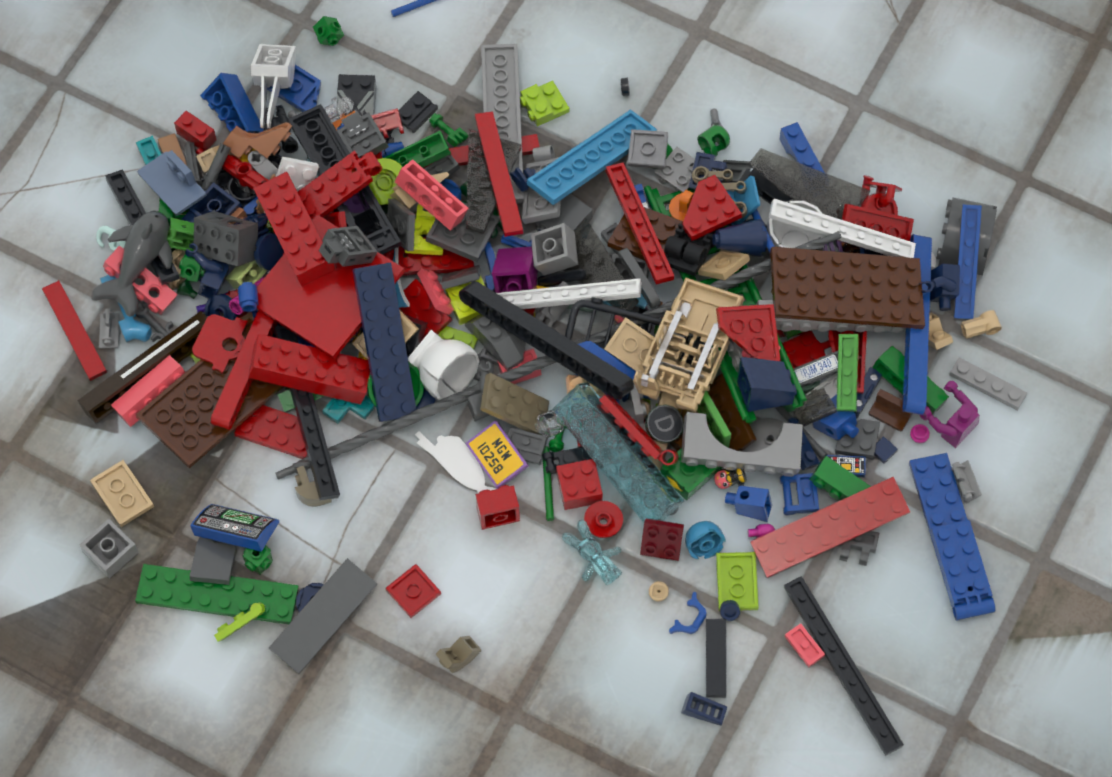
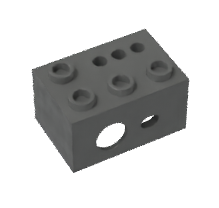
[193,211,258,266]

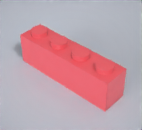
[111,355,185,427]

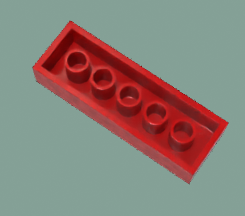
[253,172,336,286]
[248,334,370,404]

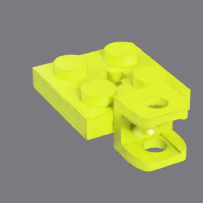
[405,204,443,255]

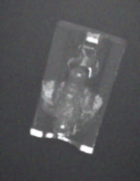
[324,97,354,121]

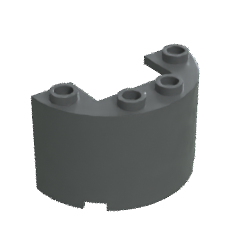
[936,197,997,275]

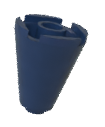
[712,219,767,257]

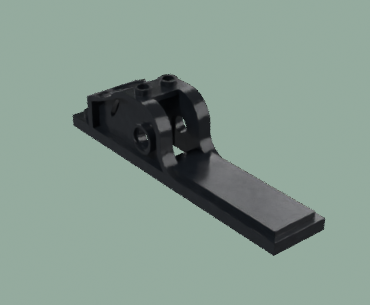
[288,104,402,254]

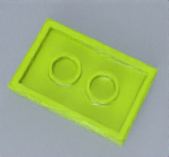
[716,552,759,611]

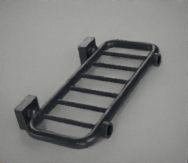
[565,297,705,361]

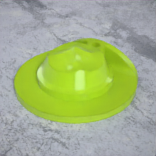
[369,158,402,205]

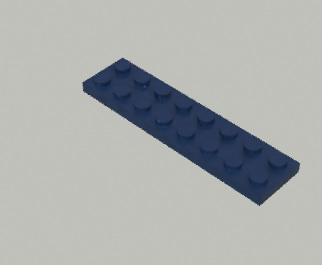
[352,262,417,422]

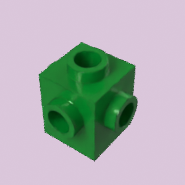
[313,16,344,46]
[179,250,207,282]
[243,545,273,575]

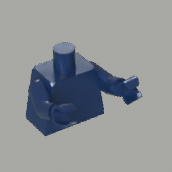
[185,243,230,299]
[919,264,960,311]

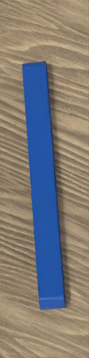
[902,234,932,415]

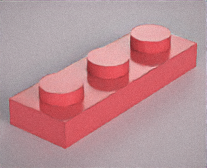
[417,268,454,315]

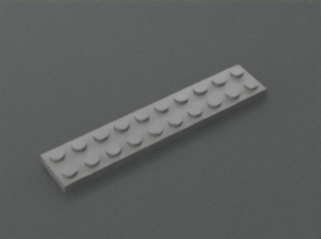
[481,44,524,204]

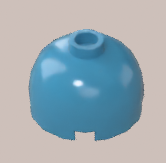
[685,521,726,559]

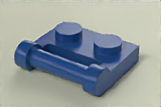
[780,473,819,515]

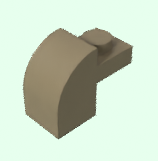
[295,466,332,507]
[436,636,482,673]

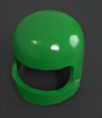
[697,125,730,157]

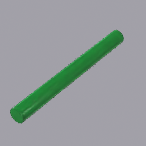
[542,446,554,521]

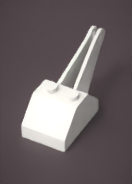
[251,44,296,129]

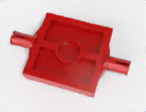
[782,330,831,369]

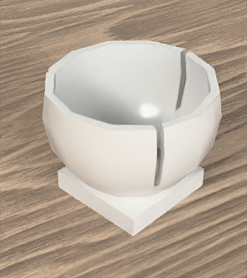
[767,201,825,250]
[408,330,479,400]

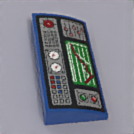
[190,504,280,552]

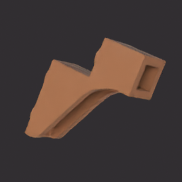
[223,122,292,159]

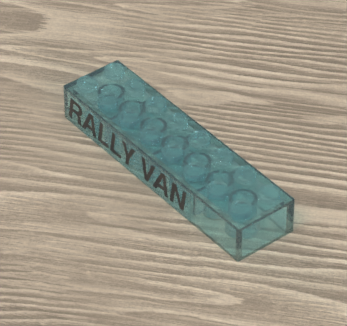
[552,382,684,523]

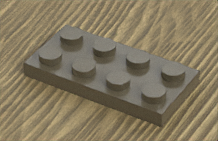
[480,373,549,436]

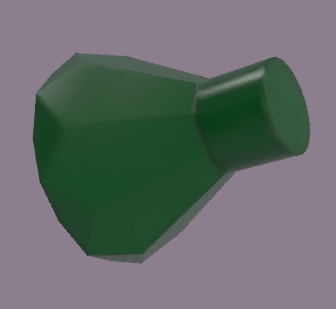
[177,280,198,299]

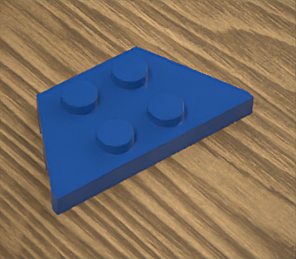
[267,65,321,112]

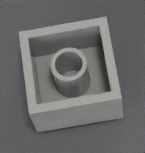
[531,223,578,276]
[79,519,139,579]

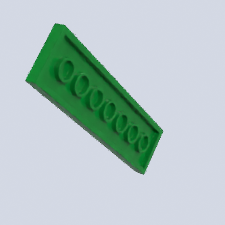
[135,564,299,625]

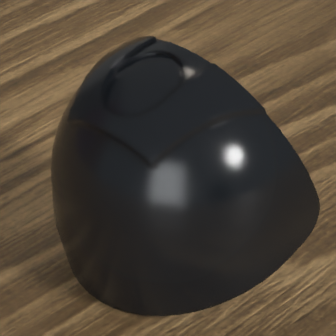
[228,177,257,205]

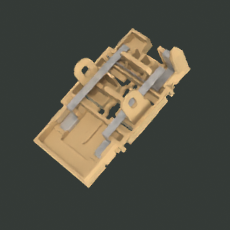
[633,278,744,413]

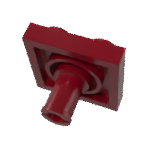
[640,518,684,561]

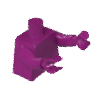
[920,381,980,448]

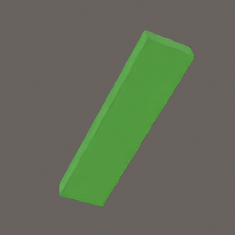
[837,334,859,412]

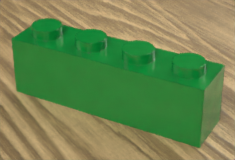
[872,346,949,415]

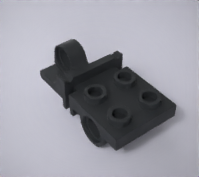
[664,223,722,276]

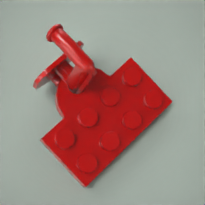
[838,175,914,244]

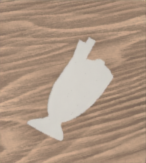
[415,431,496,493]

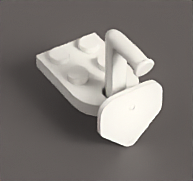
[264,157,319,213]

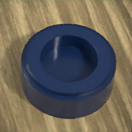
[720,600,740,621]

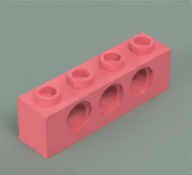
[395,160,469,231]
[103,245,178,315]

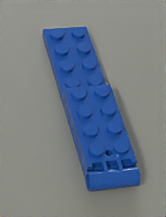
[909,453,996,620]

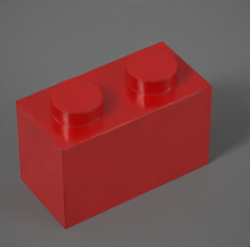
[174,111,217,151]

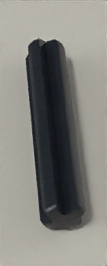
[538,269,587,287]

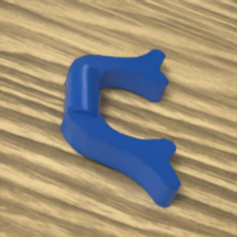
[669,592,707,634]

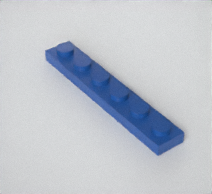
[954,204,982,319]

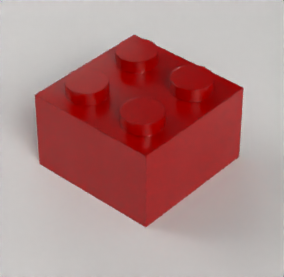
[556,459,603,510]
[475,485,520,530]

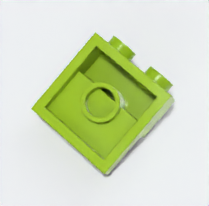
[520,80,570,127]

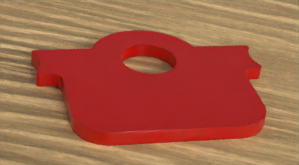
[192,314,248,374]

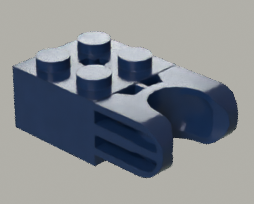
[181,182,243,228]

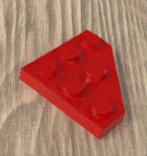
[683,175,742,241]
[716,304,780,361]

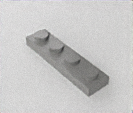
[949,357,1027,411]

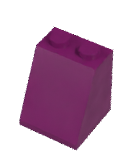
[492,246,538,293]

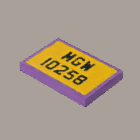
[465,420,529,489]

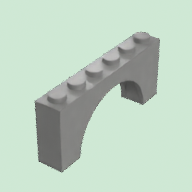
[681,412,803,477]

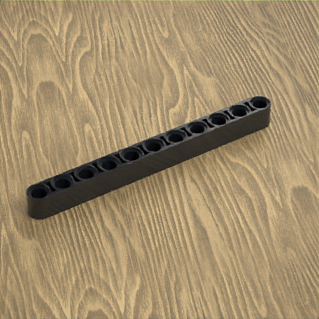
[459,281,634,400]

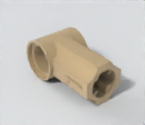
[961,310,1002,339]

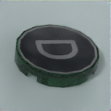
[645,404,684,444]

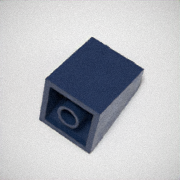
[737,357,797,412]

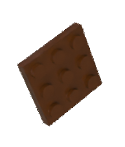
[607,207,682,261]

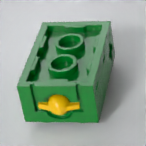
[660,448,723,501]

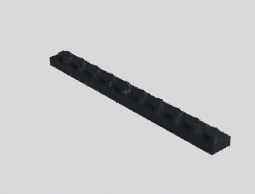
[274,325,340,500]
[784,576,904,756]

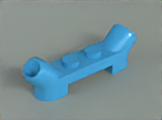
[100,267,152,342]

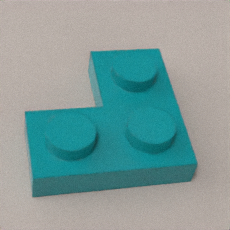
[322,395,375,424]

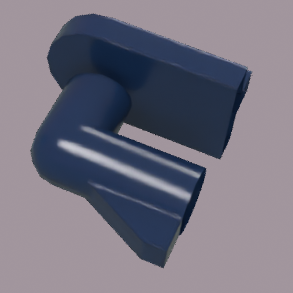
[510,167,536,192]

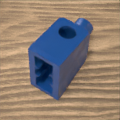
[811,394,859,440]
[725,486,772,522]

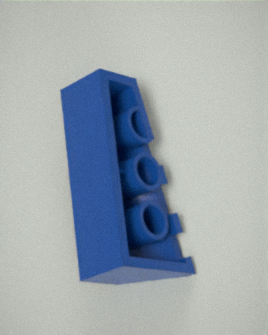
[200,73,264,133]

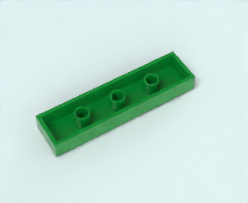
[384,131,451,168]

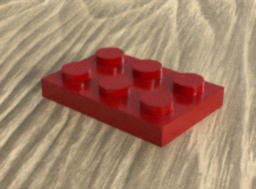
[399,279,453,340]

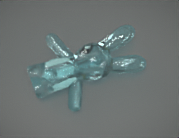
[562,520,622,585]

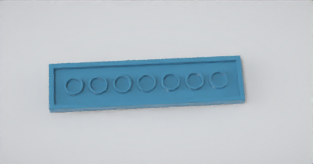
[527,109,657,205]

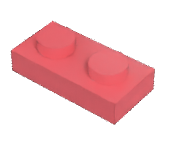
[785,623,825,668]

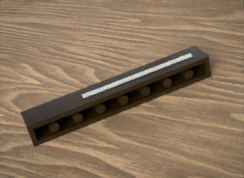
[77,311,207,424]

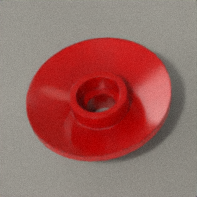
[584,501,623,538]

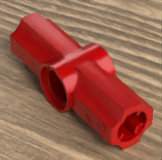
[222,155,269,190]

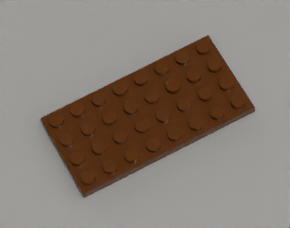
[770,247,925,329]
[136,318,284,469]

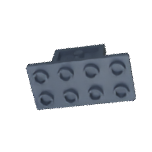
[137,150,207,216]

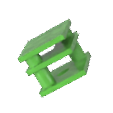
[167,218,194,251]

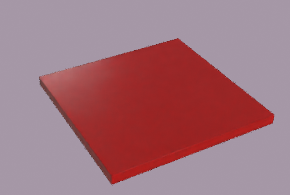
[257,214,405,359]

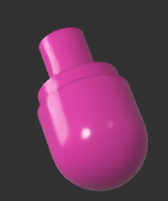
[747,524,775,538]

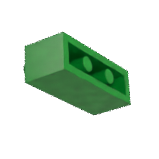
[809,456,871,501]

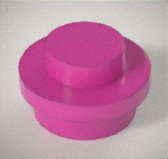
[910,424,930,443]

